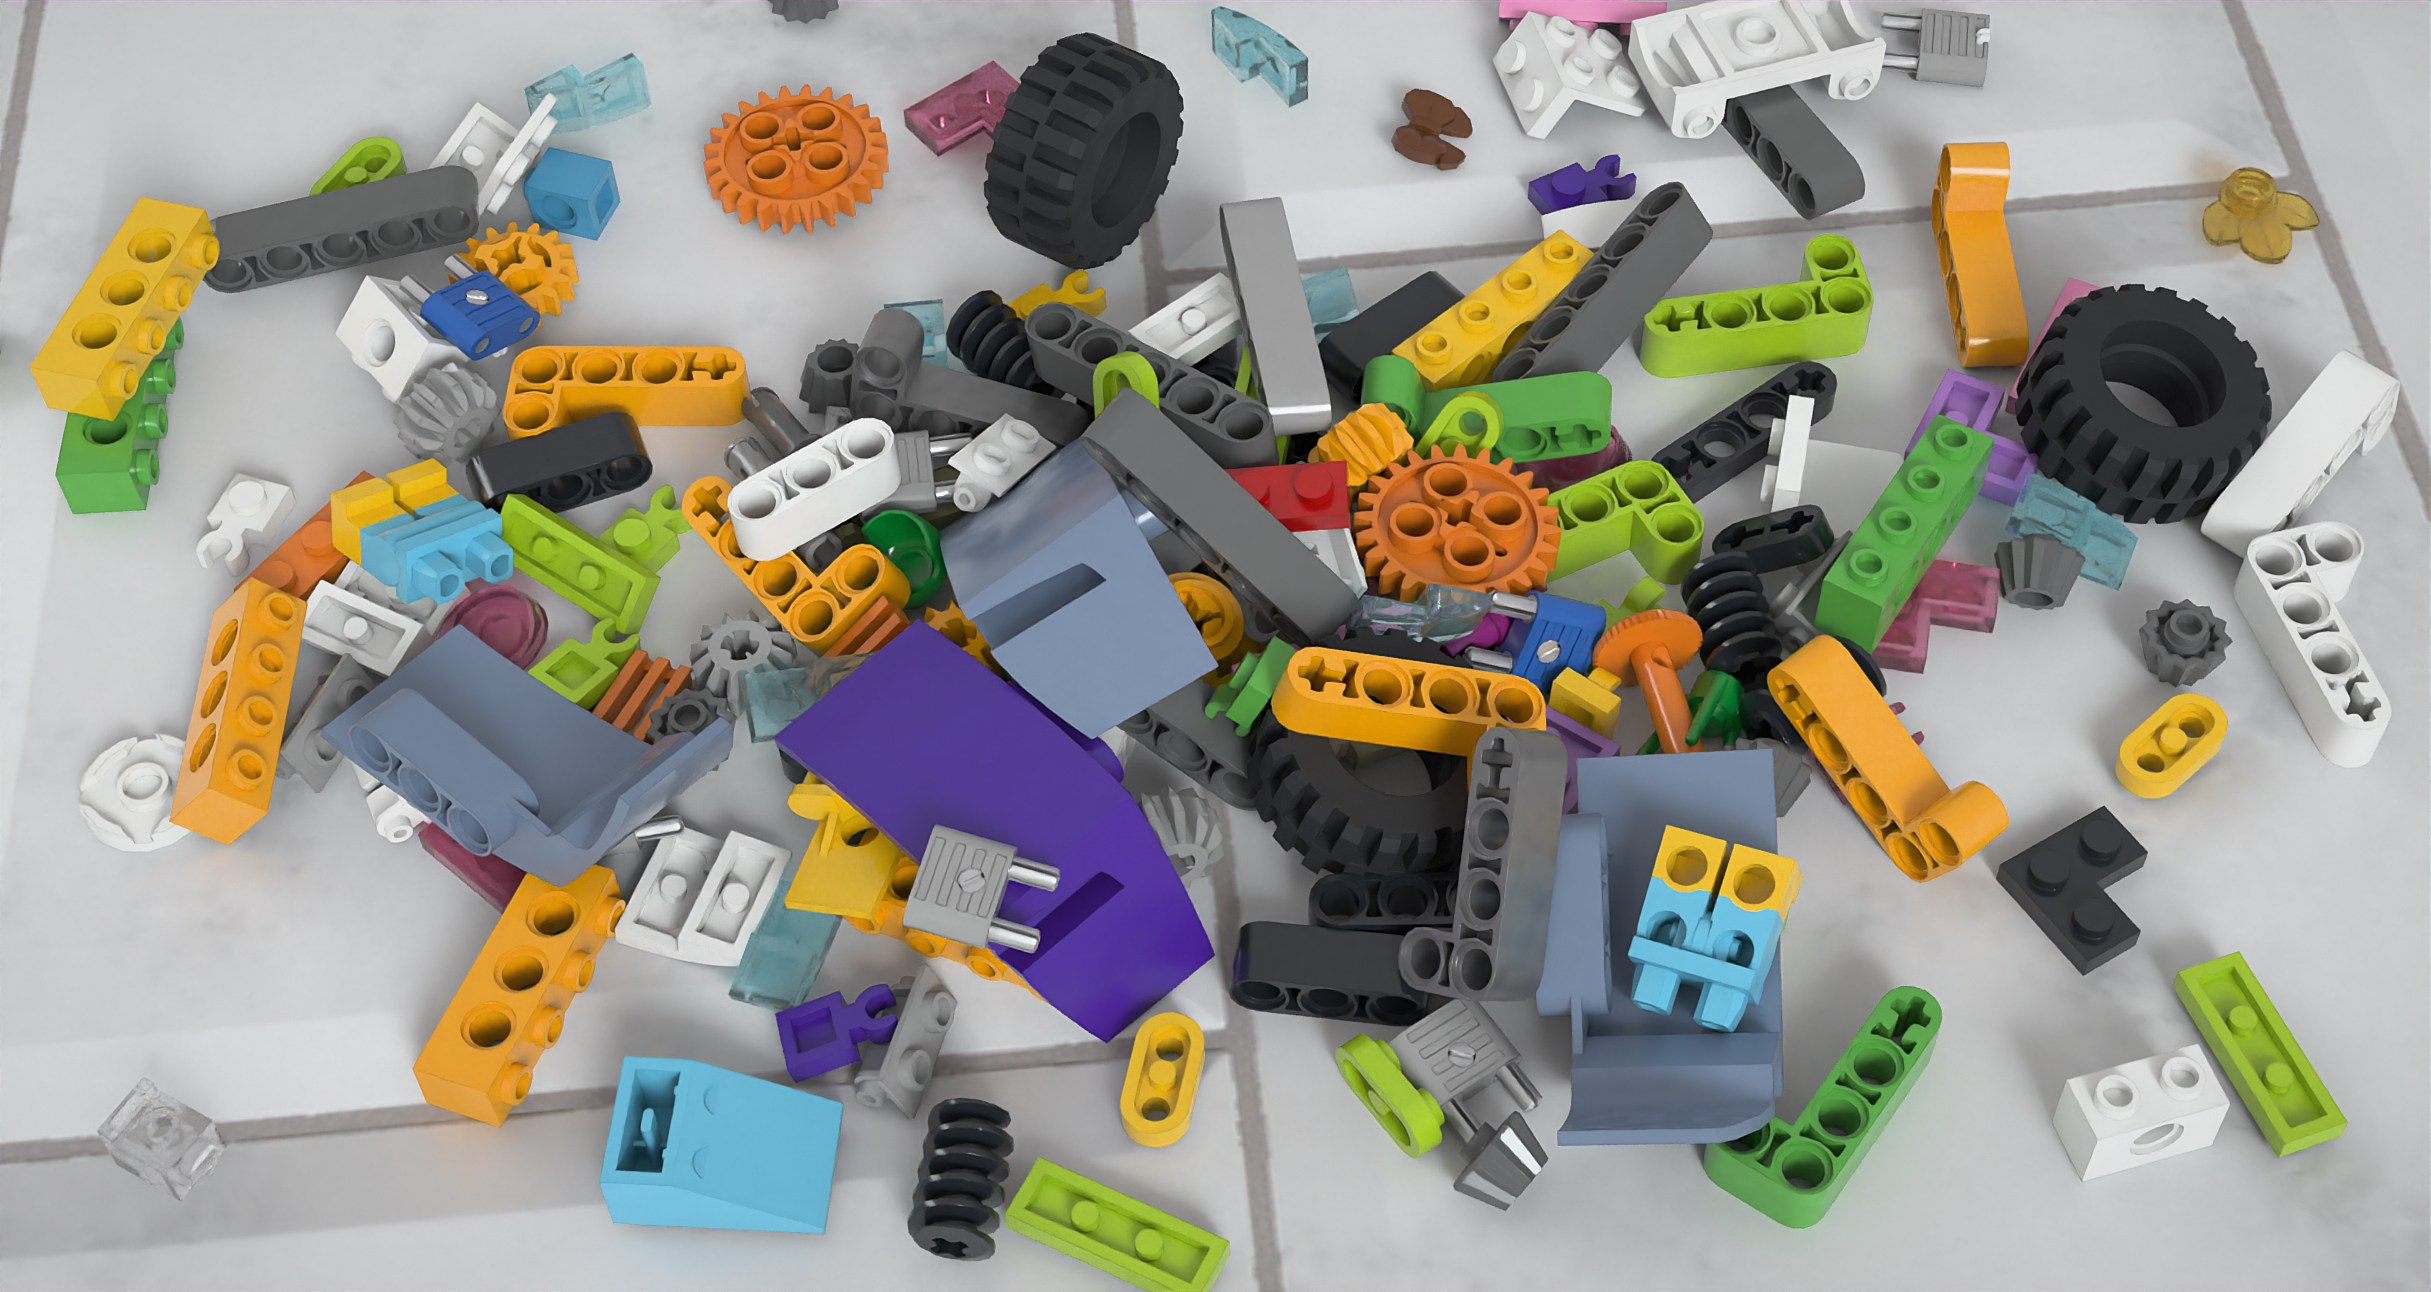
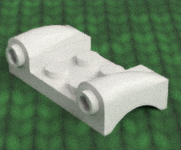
[1628,0,1886,139]

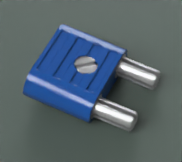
[399,254,540,361]
[1462,590,1607,695]

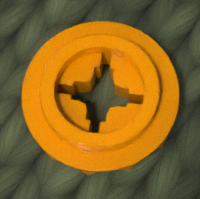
[1167,572,1244,662]

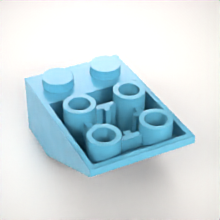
[599,1056,844,1234]

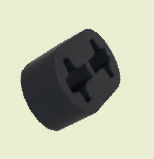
[1712,504,1835,575]

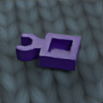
[1528,154,1637,215]
[775,984,899,1083]

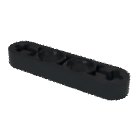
[1651,361,1838,504]

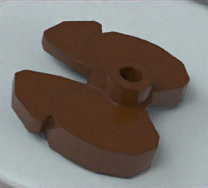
[1391,88,1473,171]

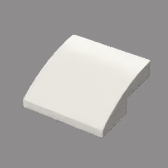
[301,560,472,679]
[615,827,793,967]

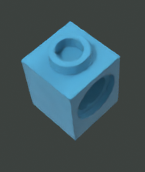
[524,147,621,241]

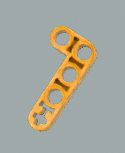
[1931,142,2029,368]
[503,346,753,441]
[682,475,911,658]
[1767,634,2009,883]
[1271,647,1546,794]

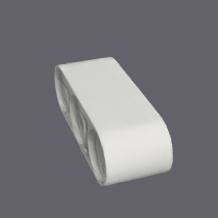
[728,418,901,561]

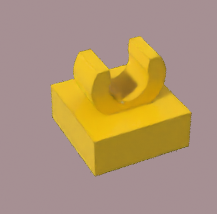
[1548,666,1621,741]

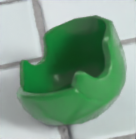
[861,509,948,610]

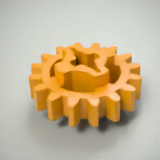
[448,222,579,328]

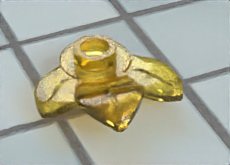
[2202,167,2320,264]

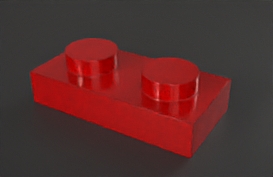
[1225,460,1350,532]

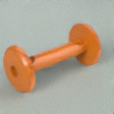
[1592,609,1705,754]

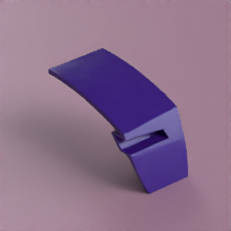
[773,619,1215,1043]

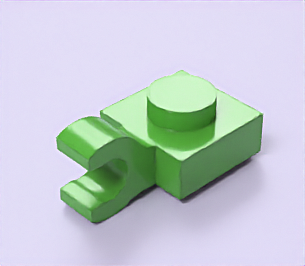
[1205,636,1297,737]

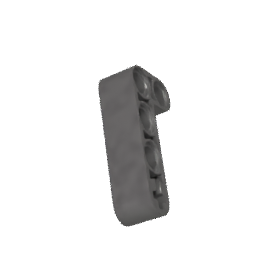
[849,308,1092,463]
[1398,727,1568,1002]

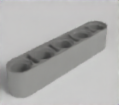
[1219,197,1332,437]

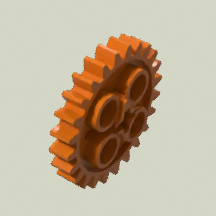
[703,84,889,234]
[1352,444,1562,623]

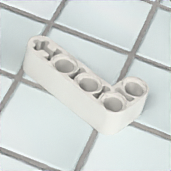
[2200,349,2400,560]
[2233,521,2392,768]

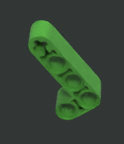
[1360,355,1612,467]
[1703,986,1942,1229]

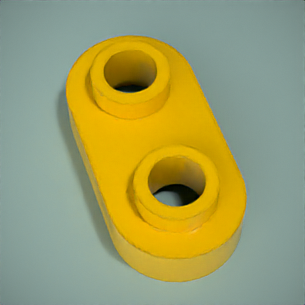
[2115,693,2228,798]
[1120,1012,1205,1147]

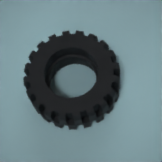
[984,32,1184,270]
[2015,284,2272,524]
[1247,627,1508,876]

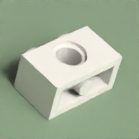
[335,275,470,407]
[2052,1044,2230,1182]

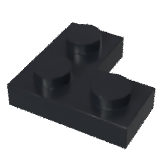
[1996,806,2148,976]

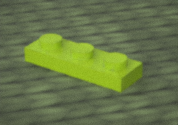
[500,494,661,634]
[2172,951,2348,1158]
[1005,1157,1230,1292]

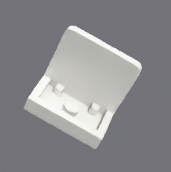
[1493,11,1648,140]
[428,92,558,220]
[1760,395,1904,548]

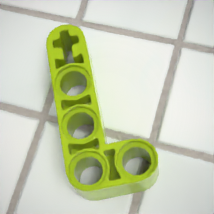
[1640,234,1874,378]
[1546,459,1704,585]

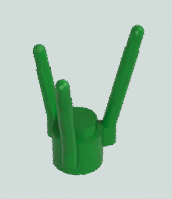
[1635,670,1745,755]

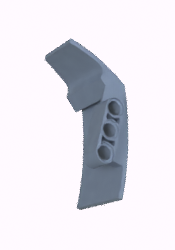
[940,437,1219,739]
[321,623,734,888]
[1535,749,1784,1146]

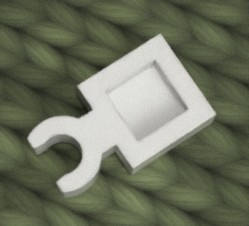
[196,473,297,577]

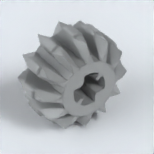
[393,362,501,468]
[689,609,799,720]
[1137,785,1224,889]

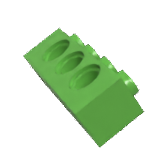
[55,316,184,514]
[1814,413,1995,654]

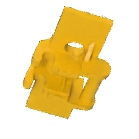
[784,771,903,919]

